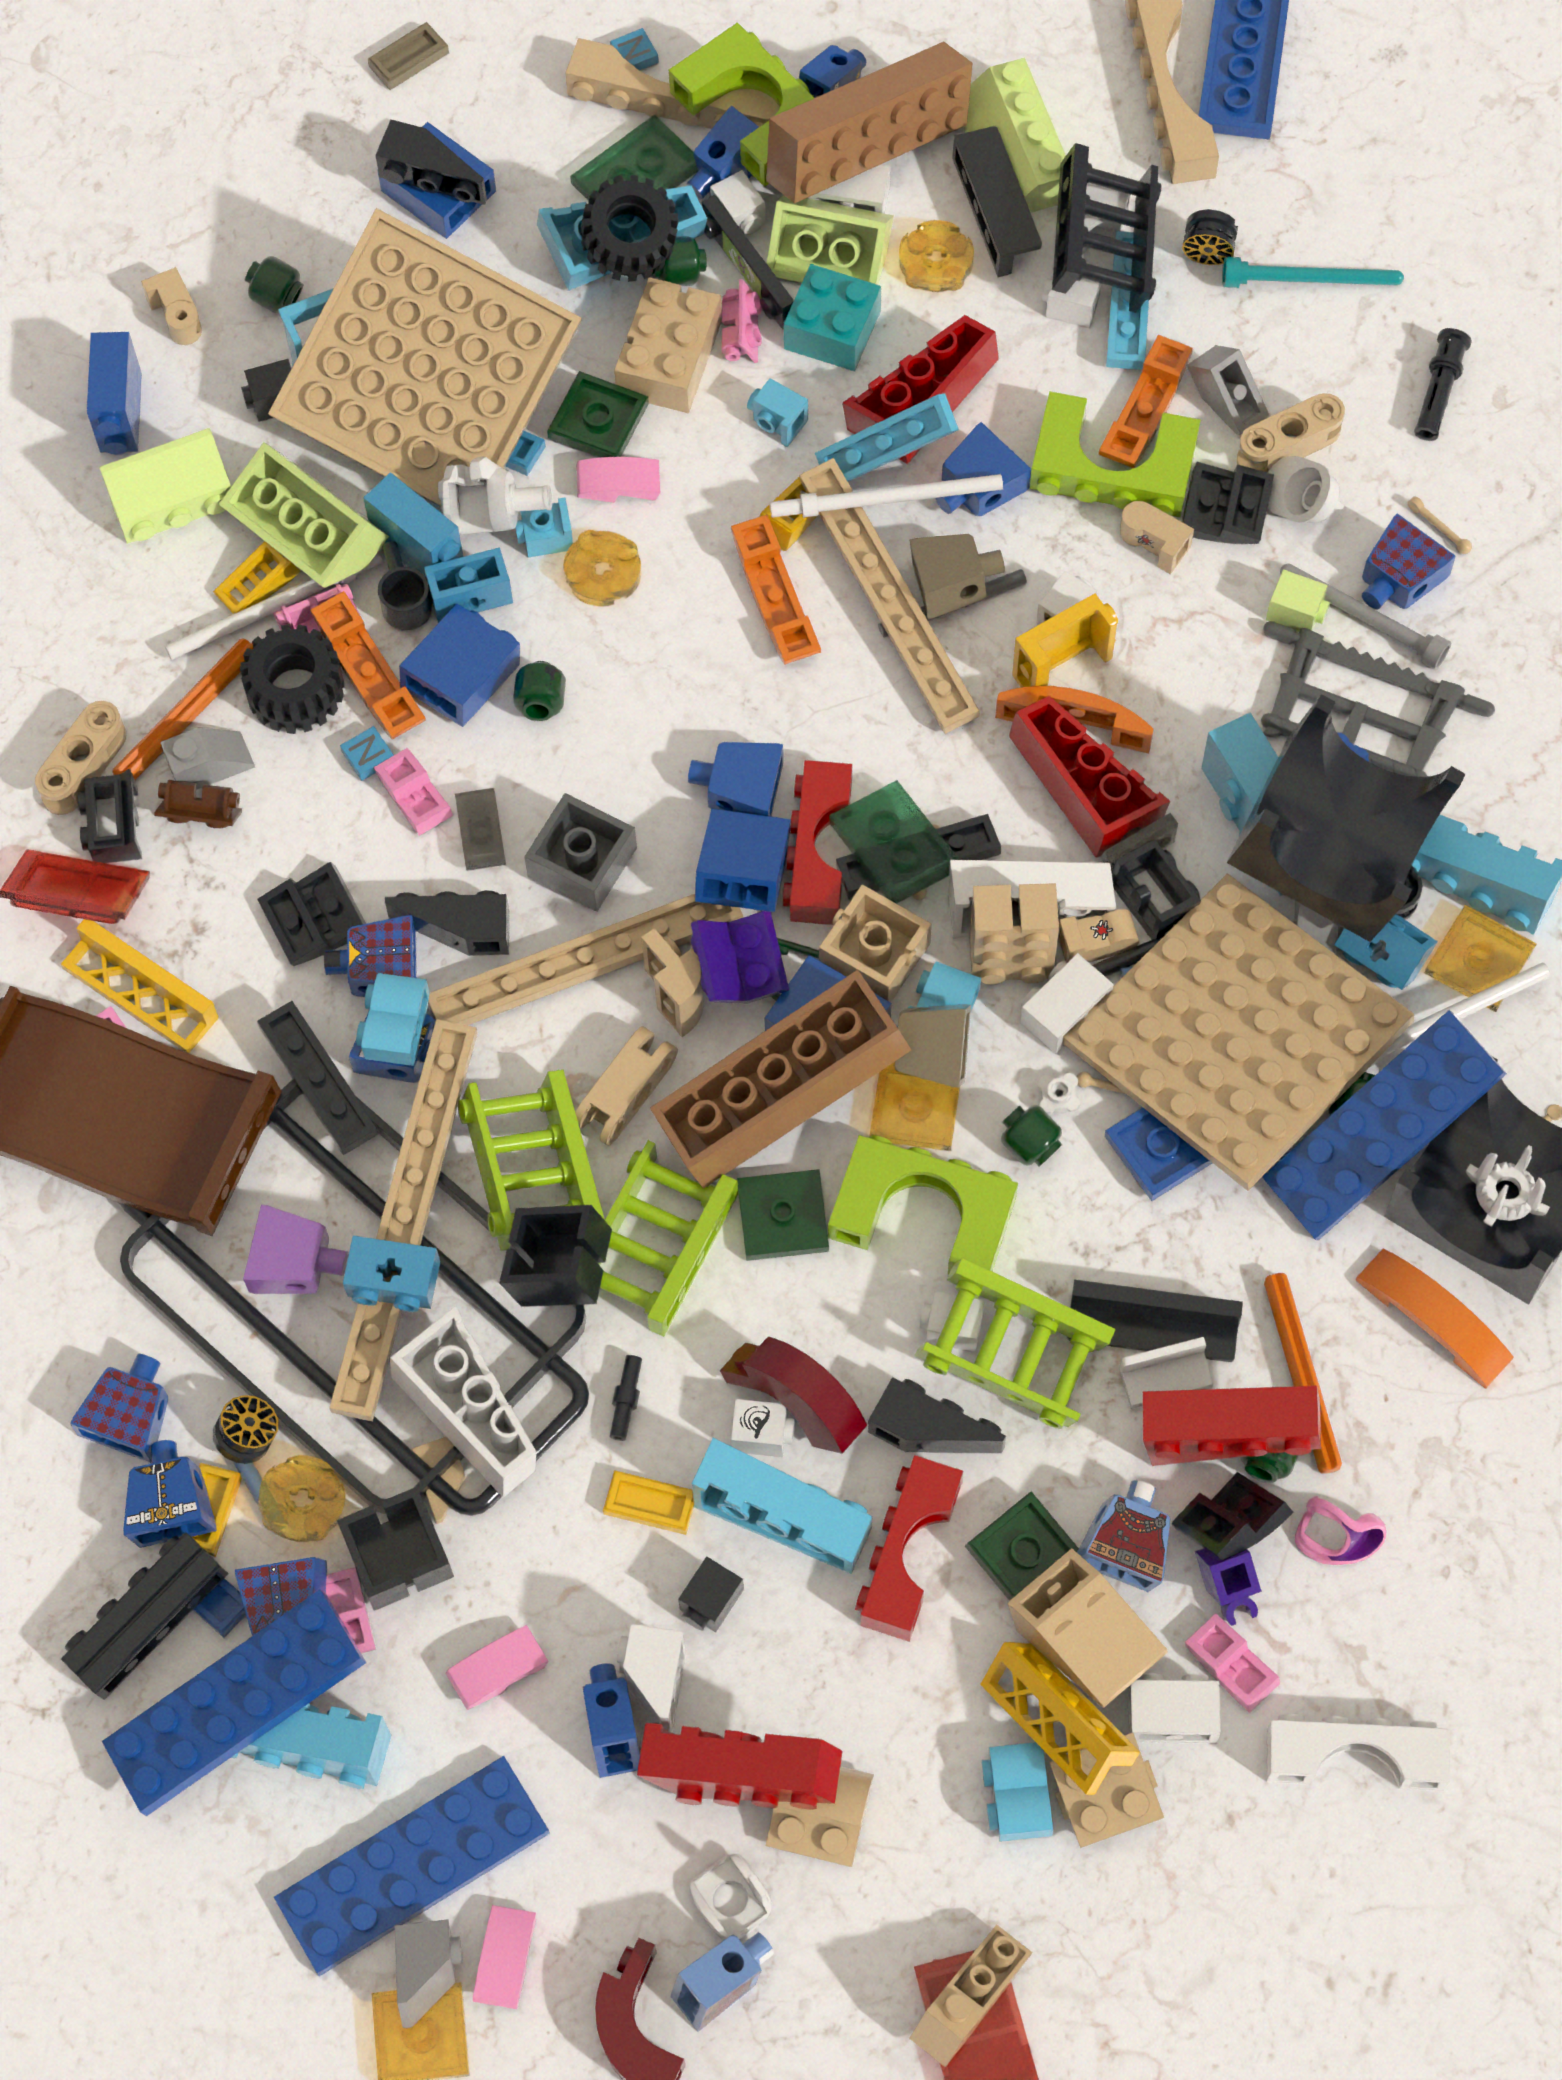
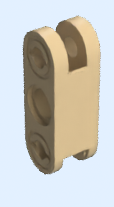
[1237,393,1345,473]
[35,701,126,815]
[575,1026,678,1145]

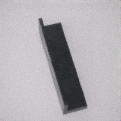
[952,126,1042,277]
[1067,1279,1243,1362]

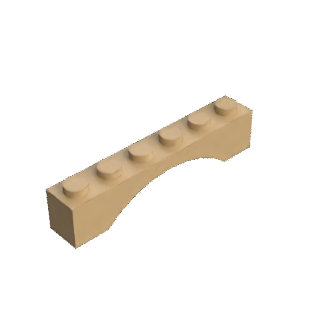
[1125,0,1219,184]
[565,38,780,129]

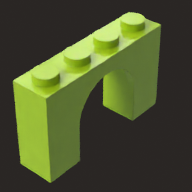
[669,22,814,187]
[1030,391,1201,518]
[828,1135,1018,1275]

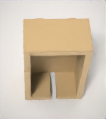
[614,277,722,413]
[969,883,1059,985]

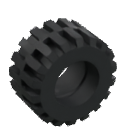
[580,175,679,282]
[240,624,345,734]

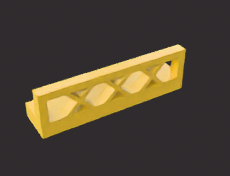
[61,916,219,1053]
[980,1642,1140,1795]

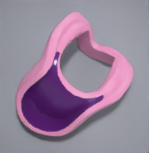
[1295,1496,1386,1565]

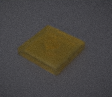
[1424,905,1537,1012]
[869,1062,961,1151]
[371,1982,470,2080]

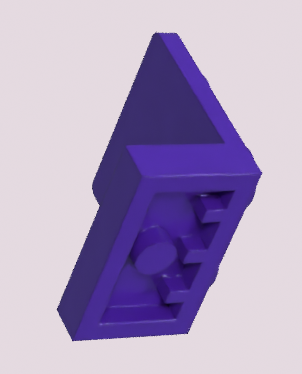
[691,911,789,1004]

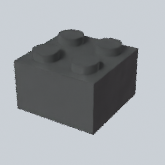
[524,793,637,912]

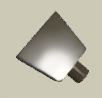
[909,534,1005,619]
[895,1004,971,1088]

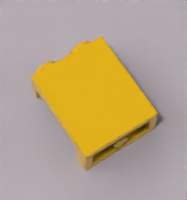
[1012,593,1118,687]

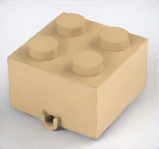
[819,884,932,1003]

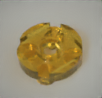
[899,220,974,292]
[563,530,642,607]
[258,1455,346,1542]

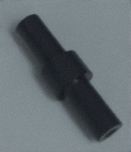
[609,1355,642,1441]

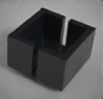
[499,1205,612,1307]
[337,1487,454,1611]

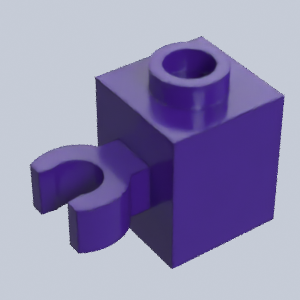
[1195,1548,1262,1626]

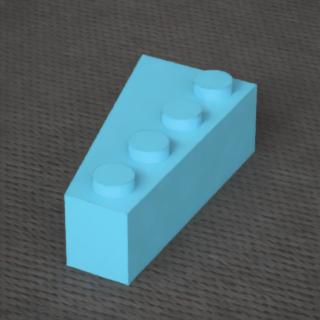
[537,185,707,291]
[1412,815,1562,935]
[692,1438,872,1574]
[231,1703,392,1789]

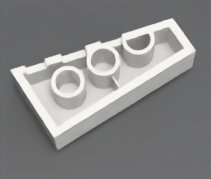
[948,860,1116,938]
[390,1306,536,1497]

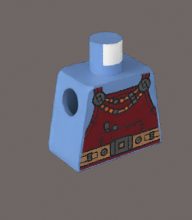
[1077,1480,1170,1592]
[670,1932,774,2032]

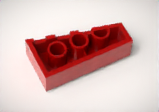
[842,315,999,464]
[1143,1386,1321,1466]

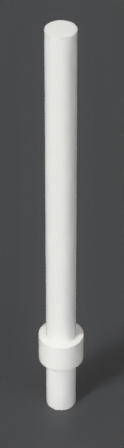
[770,474,1003,518]
[165,552,383,660]
[1370,962,1550,1067]

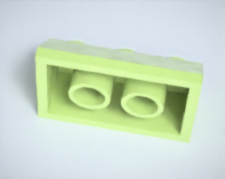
[766,195,894,285]
[99,428,231,544]

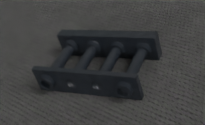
[1052,143,1161,313]

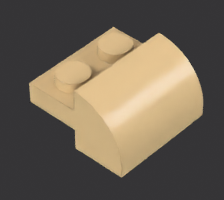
[641,928,704,1037]
[765,1766,874,1867]

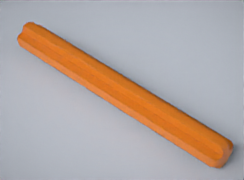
[112,638,254,780]
[1264,1273,1342,1474]

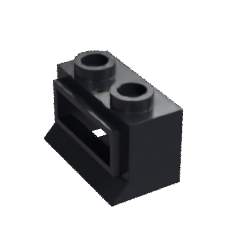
[78,769,142,865]
[1112,839,1201,940]

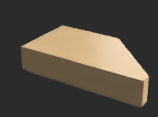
[411,1437,466,1524]

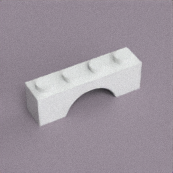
[1042,183,1131,328]
[1267,1714,1450,1791]

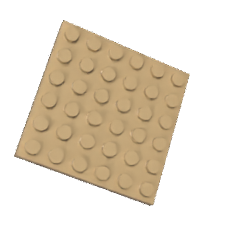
[268,208,582,507]
[1063,873,1414,1191]

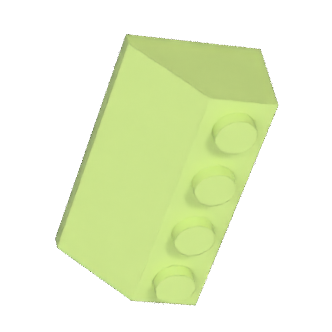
[963,57,1066,213]
[219,442,389,588]

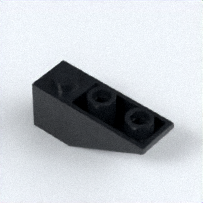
[375,119,487,205]
[385,890,509,956]
[868,1377,1006,1453]

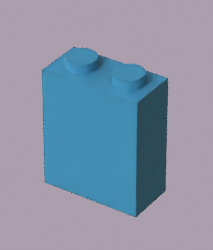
[363,472,463,577]

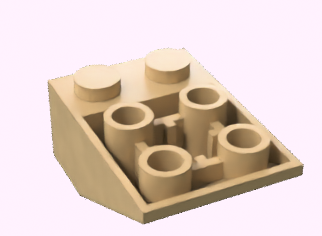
[1007,1548,1168,1708]

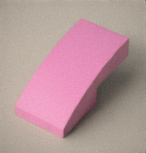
[576,457,660,503]
[374,748,453,836]
[326,1567,376,1654]
[1185,1613,1280,1713]
[445,1625,548,1710]
[473,1905,536,2009]

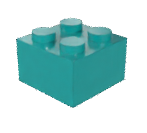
[784,264,881,372]

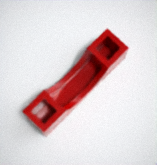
[783,760,853,925]
[855,1455,963,1642]

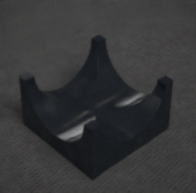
[1226,694,1465,942]
[1384,1056,1562,1305]

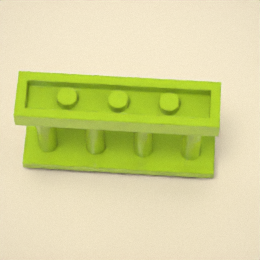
[458,1070,604,1251]
[598,1140,738,1337]
[915,1258,1115,1429]

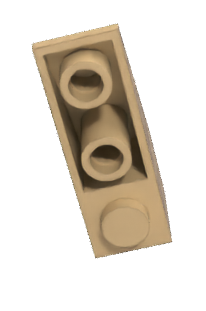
[909,1924,1033,2067]

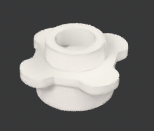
[1038,1073,1081,1114]

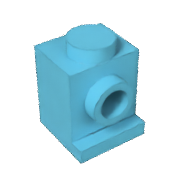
[747,378,808,447]
[515,497,574,558]

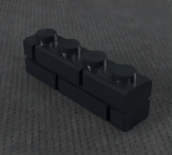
[61,1532,229,1700]

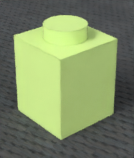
[1266,569,1330,632]

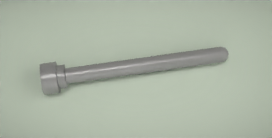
[1280,564,1451,670]

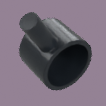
[378,541,432,630]

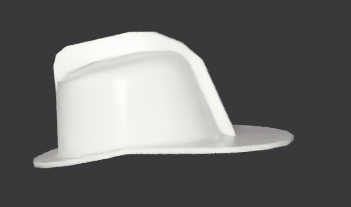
[1267,456,1344,523]

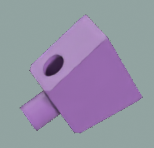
[243,1204,349,1294]

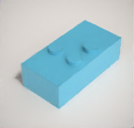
[1201,712,1284,896]

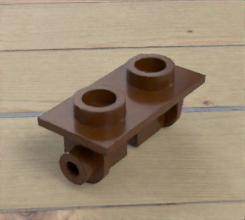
[154,780,242,828]

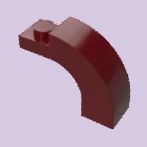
[720,1337,867,1454]
[595,1937,686,2080]

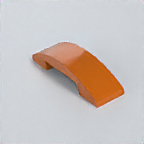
[1098,335,1193,468]
[731,514,821,665]
[310,591,426,739]
[995,686,1154,754]
[1356,1248,1514,1389]

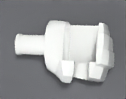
[438,457,552,535]

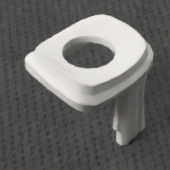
[690,1854,772,1940]

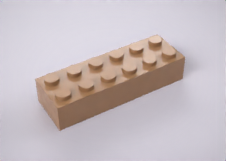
[766,41,973,204]
[650,970,912,1189]

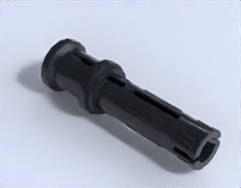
[1414,328,1472,441]

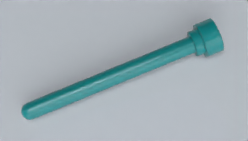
[1222,257,1404,288]

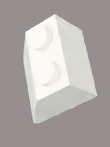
[617,1624,686,1733]

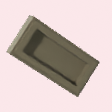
[368,22,449,90]

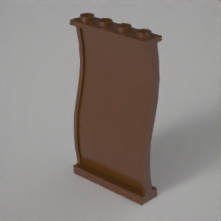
[0,986,282,1236]

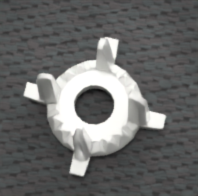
[1466,1145,1550,1227]

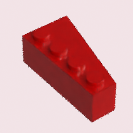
[1009,696,1170,858]
[637,1723,843,1810]

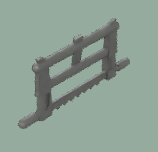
[1261,621,1495,777]

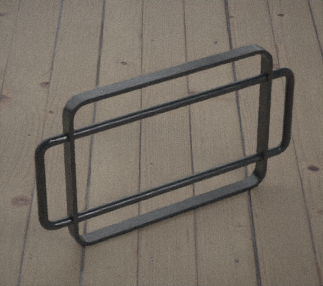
[118,1080,589,1516]

